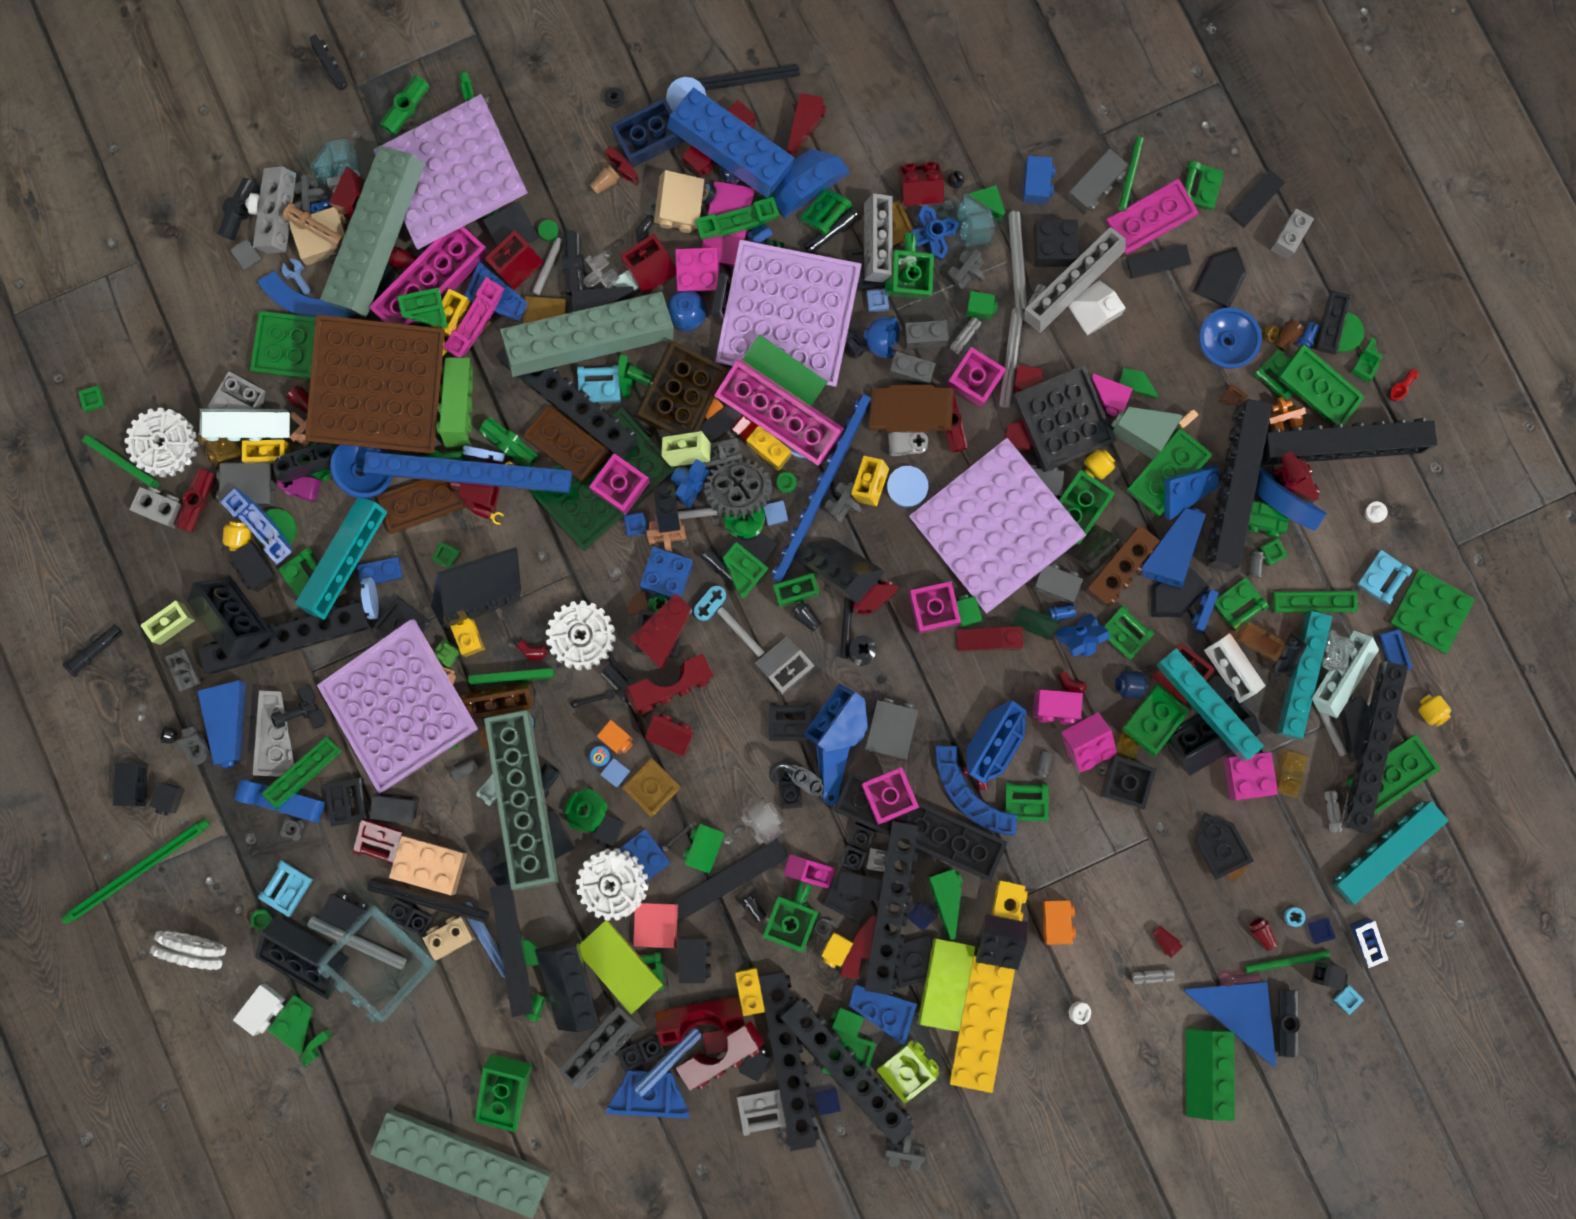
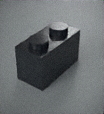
[653,483,680,533]
[229,541,279,592]
[319,891,373,936]

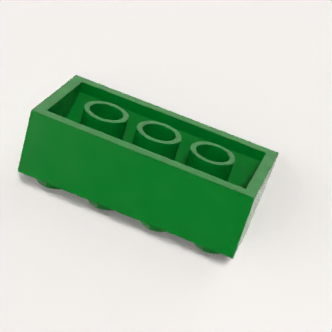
[1185,1028,1235,1121]

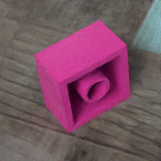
[676,248,720,292]
[947,347,1006,409]
[589,454,650,516]
[909,581,961,634]
[1033,690,1083,725]
[1061,712,1117,773]
[1223,752,1278,801]
[861,767,919,824]

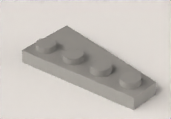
[253,691,295,777]

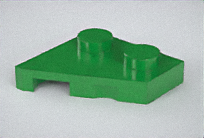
[397,288,448,329]
[723,542,769,600]
[268,994,313,1055]

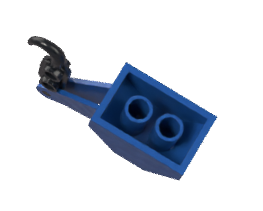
[769,683,868,805]

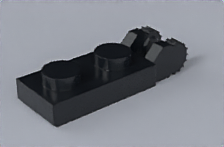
[309,34,347,91]

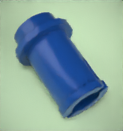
[1298,322,1320,348]
[1048,604,1076,622]

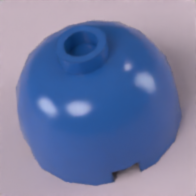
[667,291,707,332]
[864,317,900,359]

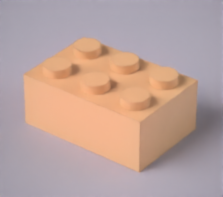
[389,836,467,895]

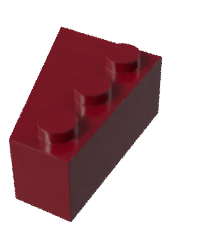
[631,593,692,670]

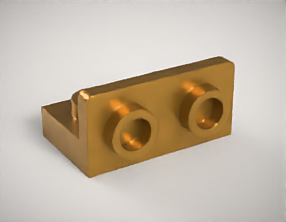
[198,431,242,468]

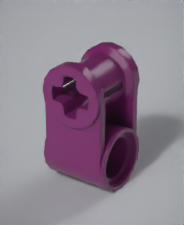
[277,476,321,502]

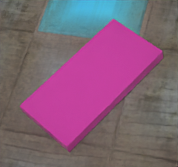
[1106,178,1199,255]
[702,181,755,267]

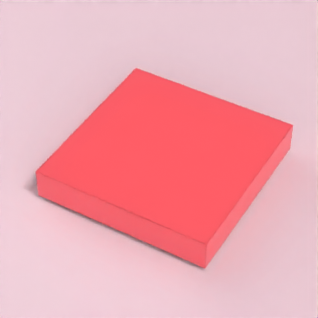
[634,903,678,948]

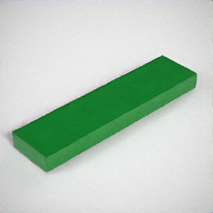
[82,435,160,490]
[1272,591,1358,613]
[468,668,556,685]
[261,736,342,810]

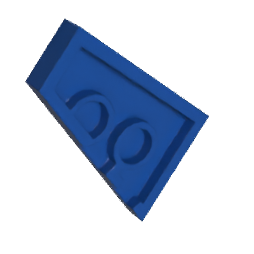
[464,262,528,322]
[1165,465,1219,520]
[849,985,917,1046]

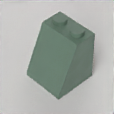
[1111,407,1183,459]

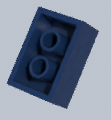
[611,98,685,167]

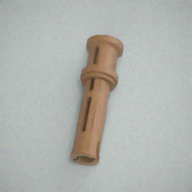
[282,203,344,248]

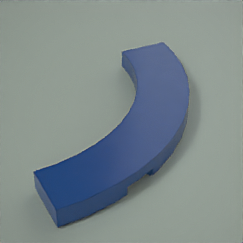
[258,271,370,318]
[935,745,1017,836]

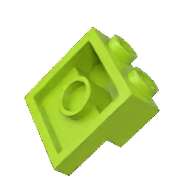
[876,1040,940,1104]

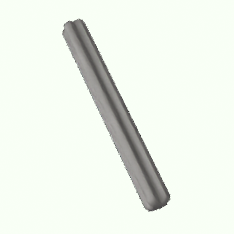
[1008,211,1027,310]
[999,308,1023,408]
[307,916,407,969]

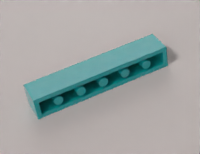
[295,498,387,620]
[1276,611,1333,740]
[1156,649,1264,762]
[1331,801,1449,905]

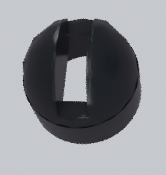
[948,170,964,189]
[160,726,178,744]

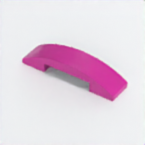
[443,277,504,358]

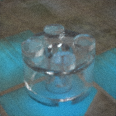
[741,795,788,845]

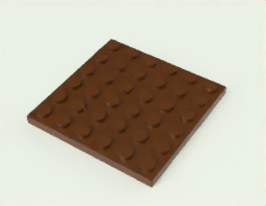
[305,315,445,454]

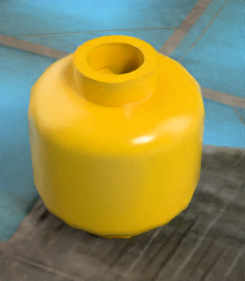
[1084,449,1115,480]
[222,521,251,552]
[1418,695,1451,727]

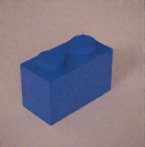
[1022,156,1055,204]

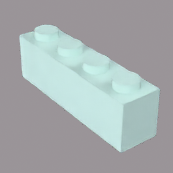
[200,409,289,441]
[1312,631,1379,718]

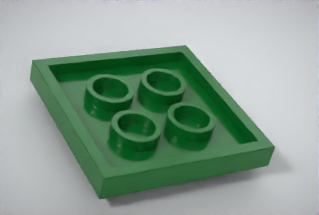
[250,311,316,380]
[1388,569,1476,654]

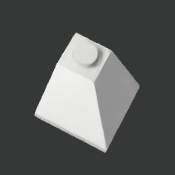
[1068,280,1126,336]

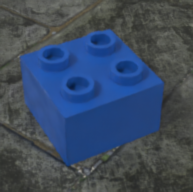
[640,547,694,599]

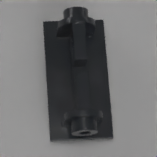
[1272,632,1308,678]

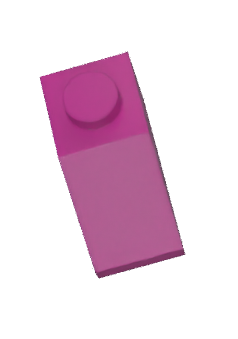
[1091,374,1132,416]
[784,855,836,889]

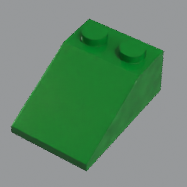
[1059,470,1115,545]
[926,868,963,940]
[475,1054,532,1132]

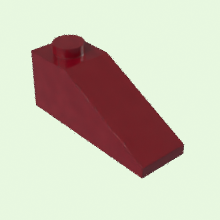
[787,93,827,156]
[957,627,1023,651]

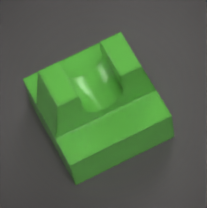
[434,638,460,668]

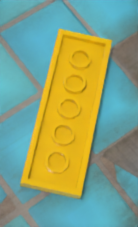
[949,955,1015,1093]

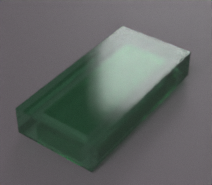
[1012,606,1060,640]

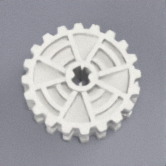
[125,408,198,478]
[546,601,616,670]
[576,848,649,921]
[150,931,226,970]

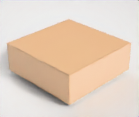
[1175,410,1199,431]

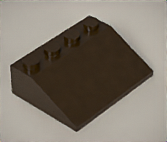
[633,341,728,435]

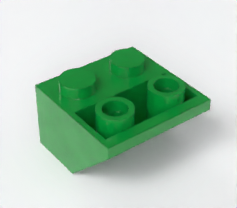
[682,824,725,873]

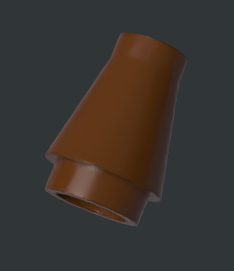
[1275,319,1304,351]

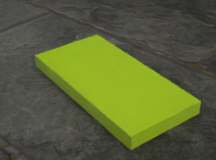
[579,920,664,1014]
[917,938,975,1032]

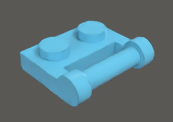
[577,364,621,404]
[1356,550,1412,605]
[258,860,313,917]

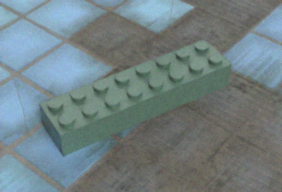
[320,145,425,317]
[500,292,673,377]
[484,710,559,891]
[370,1109,552,1219]

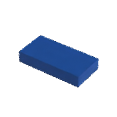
[1377,629,1413,670]

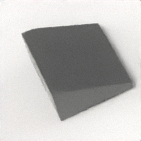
[230,239,262,271]

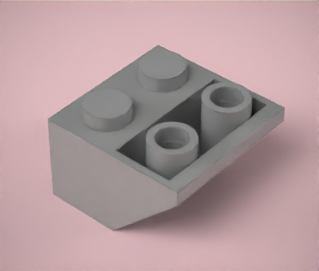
[208,372,266,409]
[755,636,814,695]

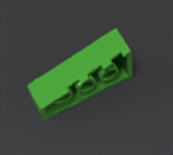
[437,358,473,451]

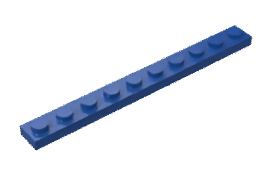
[772,394,871,584]
[363,452,572,493]

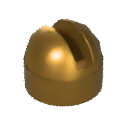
[1261,325,1279,342]

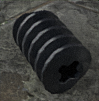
[848,635,877,666]

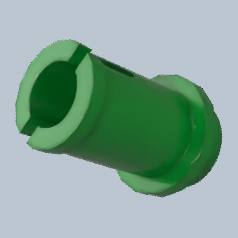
[625,365,653,387]
[525,993,547,1022]

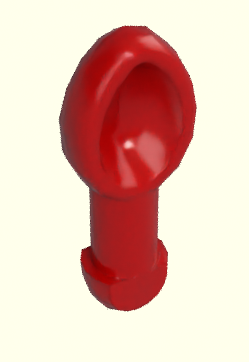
[1390,369,1419,402]

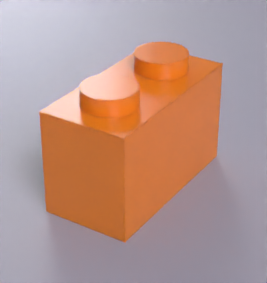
[597,720,634,754]
[1042,900,1076,945]

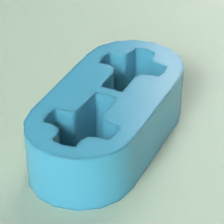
[694,586,726,622]

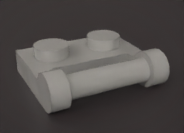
[737,1089,786,1136]

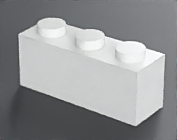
[1204,633,1265,703]

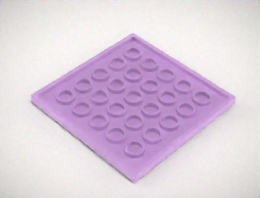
[374,94,528,249]
[715,240,862,387]
[909,438,1086,614]
[317,619,478,794]

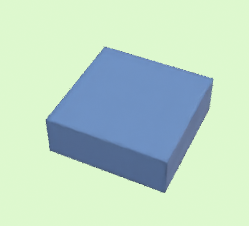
[867,289,889,312]
[763,501,788,526]
[600,758,630,788]

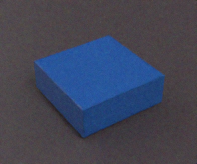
[747,224,773,243]
[624,512,648,537]

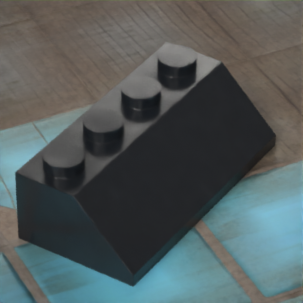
[796,539,885,604]
[187,577,272,658]
[1166,697,1261,776]
[477,811,575,886]
[255,915,350,1000]
[535,938,600,1032]

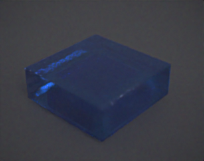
[907,901,937,931]
[1307,917,1336,945]
[815,1089,841,1116]

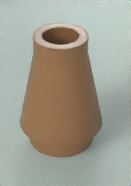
[590,165,620,195]

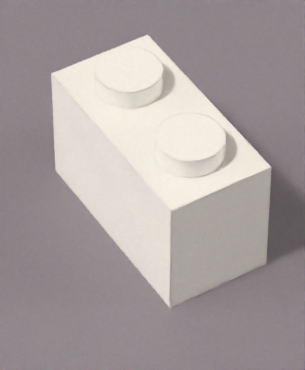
[233,983,286,1036]

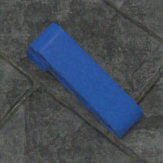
[233,779,325,823]

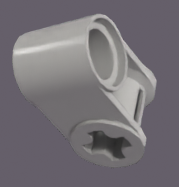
[888,432,928,456]

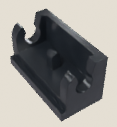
[113,763,148,806]
[370,792,419,824]

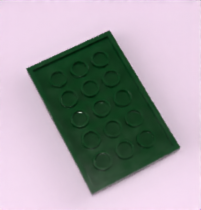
[529,408,677,552]

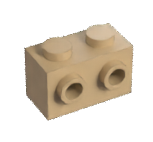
[423,915,476,961]

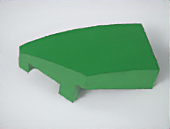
[1351,337,1382,383]
[618,355,633,399]
[1119,368,1159,399]
[301,1029,333,1067]

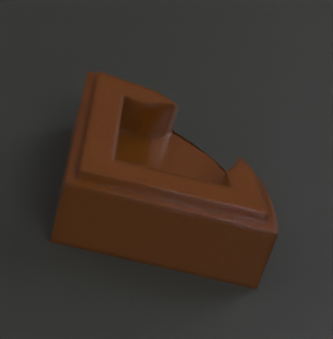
[1218,384,1248,405]
[628,590,649,616]

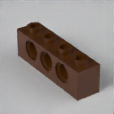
[1085,525,1160,607]
[458,681,535,719]

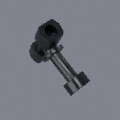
[270,685,327,730]

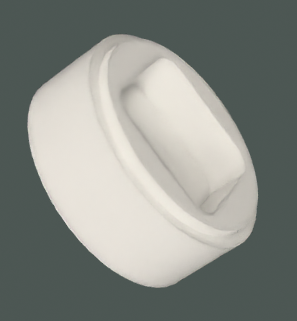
[245,193,260,215]
[1364,502,1387,523]
[1069,1001,1091,1024]

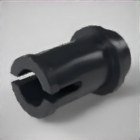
[741,894,767,923]

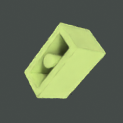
[661,431,711,467]
[141,601,195,645]

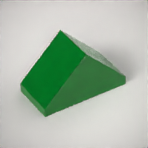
[965,186,1005,222]

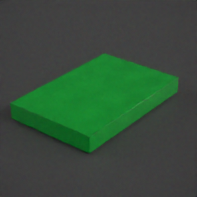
[1121,683,1190,757]

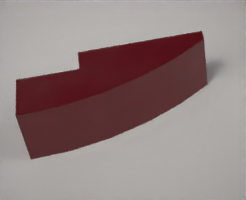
[840,915,877,979]

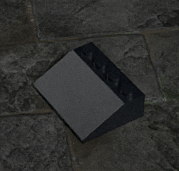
[431,547,521,627]

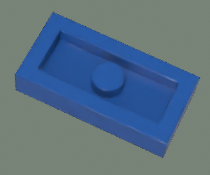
[357,557,403,587]
[1191,589,1219,633]

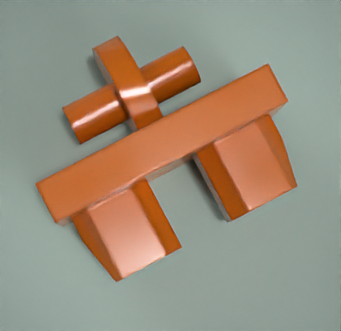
[1268,397,1306,432]

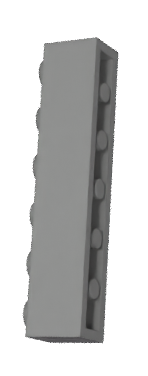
[1025,227,1126,333]

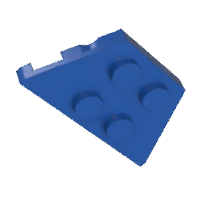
[606,1070,690,1119]

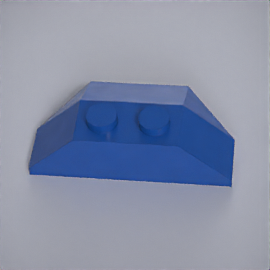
[774,149,850,219]
[966,700,1026,784]

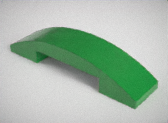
[695,197,780,240]

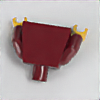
[451,460,514,525]

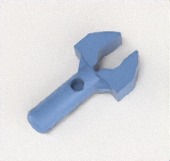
[282,259,311,295]

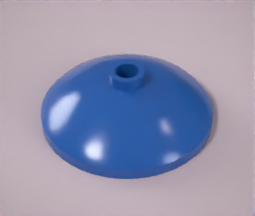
[1199,307,1262,369]
[330,445,392,498]

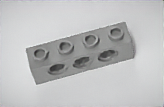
[253,166,296,254]
[864,193,892,283]

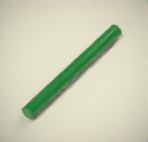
[1118,136,1144,212]
[1244,950,1331,974]

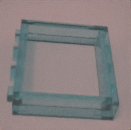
[316,905,437,1023]

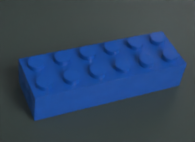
[667,87,794,198]

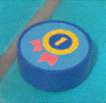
[589,746,611,767]

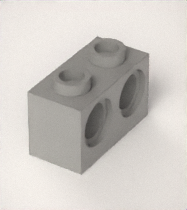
[1270,209,1314,260]
[129,486,182,529]

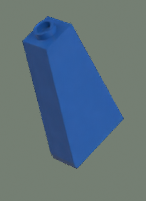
[1142,508,1206,588]
[198,680,246,768]

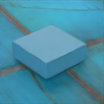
[1332,984,1364,1015]

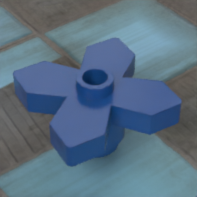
[910,205,959,260]
[671,459,710,508]
[1055,613,1110,656]

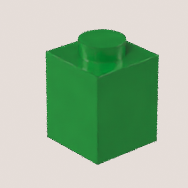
[966,291,998,320]
[956,594,982,628]
[830,1006,864,1038]

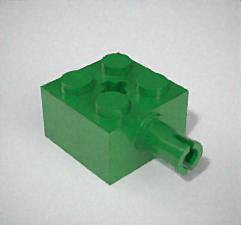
[885,233,934,299]
[763,881,818,953]

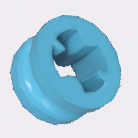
[1284,907,1305,927]

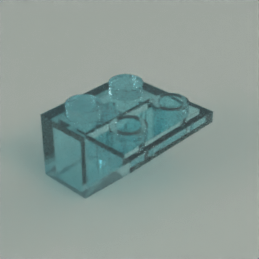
[310,138,361,184]
[957,193,995,247]

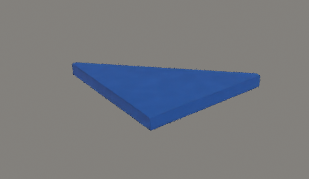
[1184,982,1277,1067]

